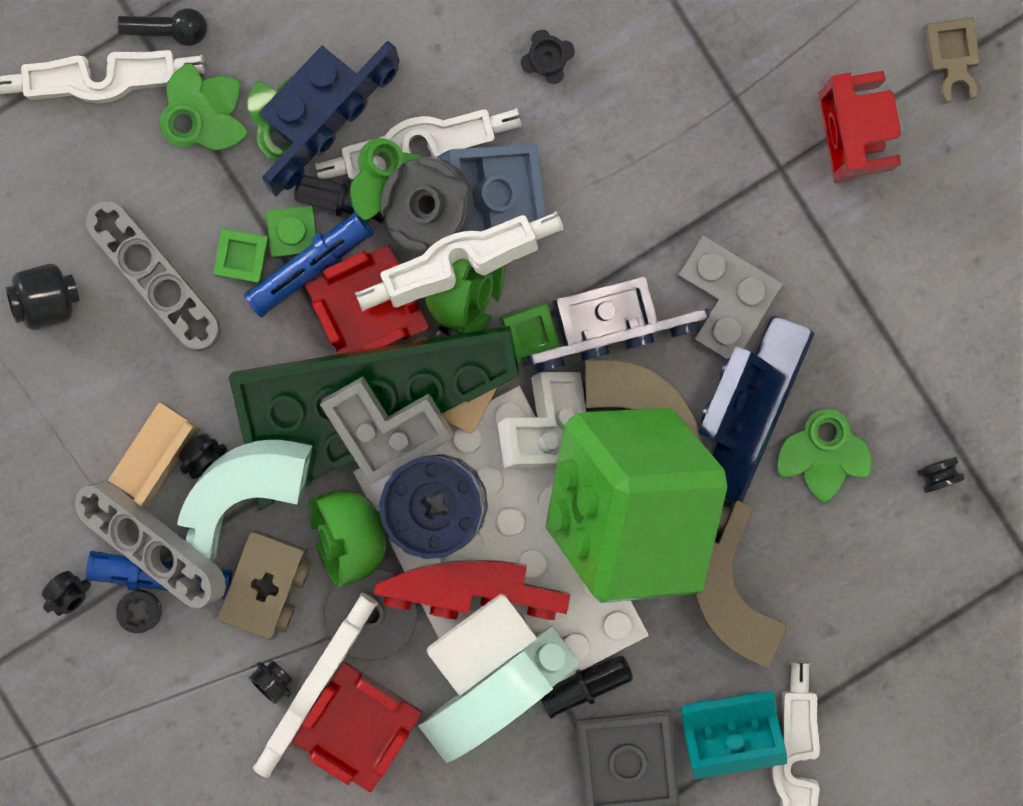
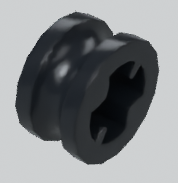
[916,457,965,493]
[116,590,162,634]

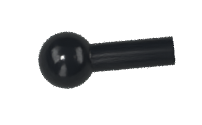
[117,8,207,46]

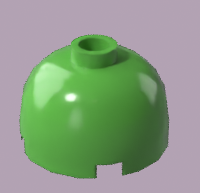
[424,259,505,334]
[308,490,389,587]

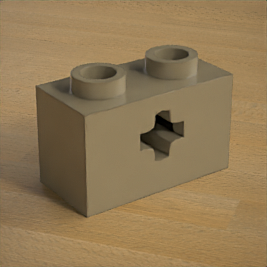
[217,530,312,640]

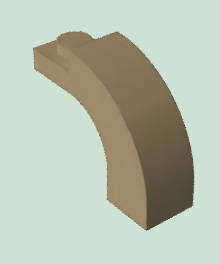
[584,360,701,442]
[693,500,788,669]

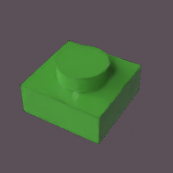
[266,205,317,259]
[213,228,269,284]
[500,301,560,363]

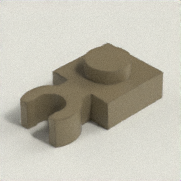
[924,17,980,104]

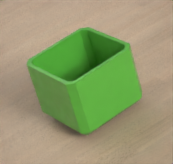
[545,408,727,603]

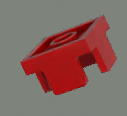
[818,71,901,183]
[305,244,430,354]
[292,661,423,793]

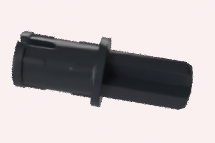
[294,175,385,223]
[541,656,633,719]

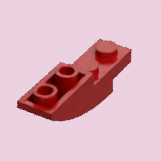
[374,560,570,620]

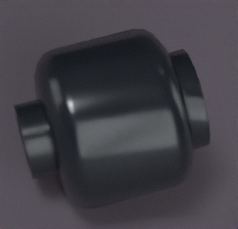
[5,264,79,330]

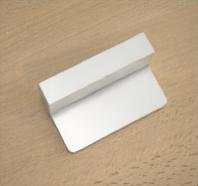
[427,594,537,696]

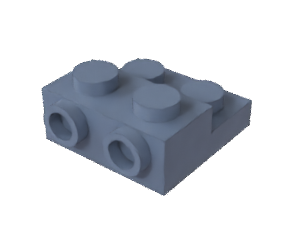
[437,143,547,239]

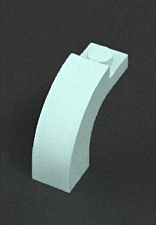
[177,440,313,563]
[418,626,581,763]

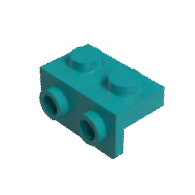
[681,691,787,780]

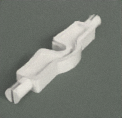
[0,50,205,104]
[315,108,522,181]
[355,211,564,312]
[253,592,378,778]
[770,662,820,806]

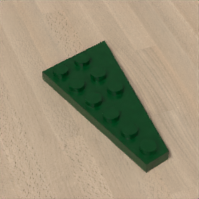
[229,326,519,510]

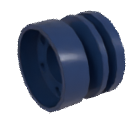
[379,454,488,559]

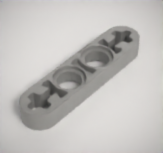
[85,201,221,351]
[75,482,226,608]

